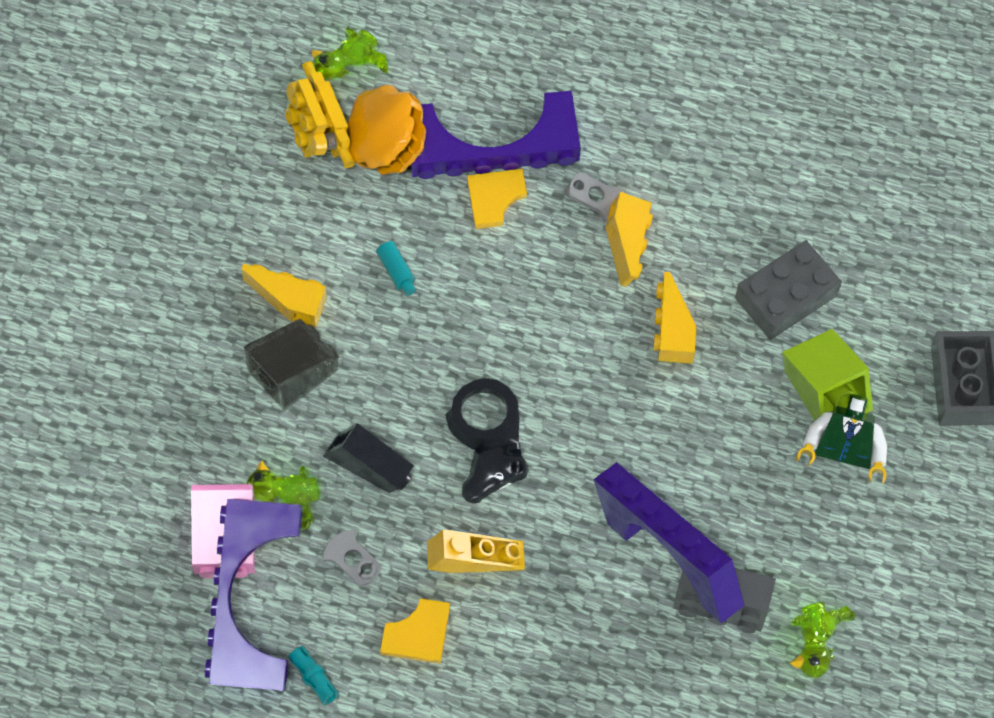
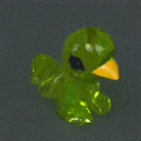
[311,26,389,80]
[246,460,320,531]
[790,602,856,678]

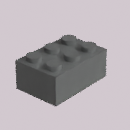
[735,240,842,340]
[931,331,994,426]
[673,568,776,633]

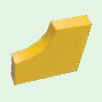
[467,169,527,229]
[380,598,450,664]

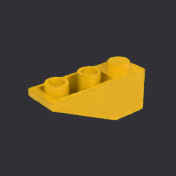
[605,192,653,287]
[241,263,327,328]
[653,272,696,364]
[427,529,525,573]

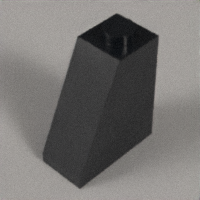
[322,423,414,493]

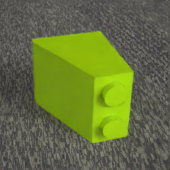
[782,329,873,421]

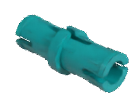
[288,646,339,705]

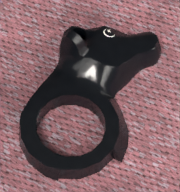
[445,378,529,504]

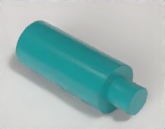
[376,241,416,296]

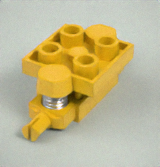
[285,61,355,168]

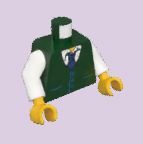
[795,394,887,484]

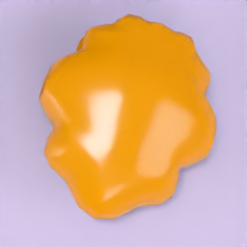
[346,84,426,175]

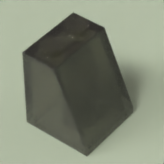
[244,318,339,411]

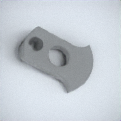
[565,172,622,222]
[323,530,382,587]

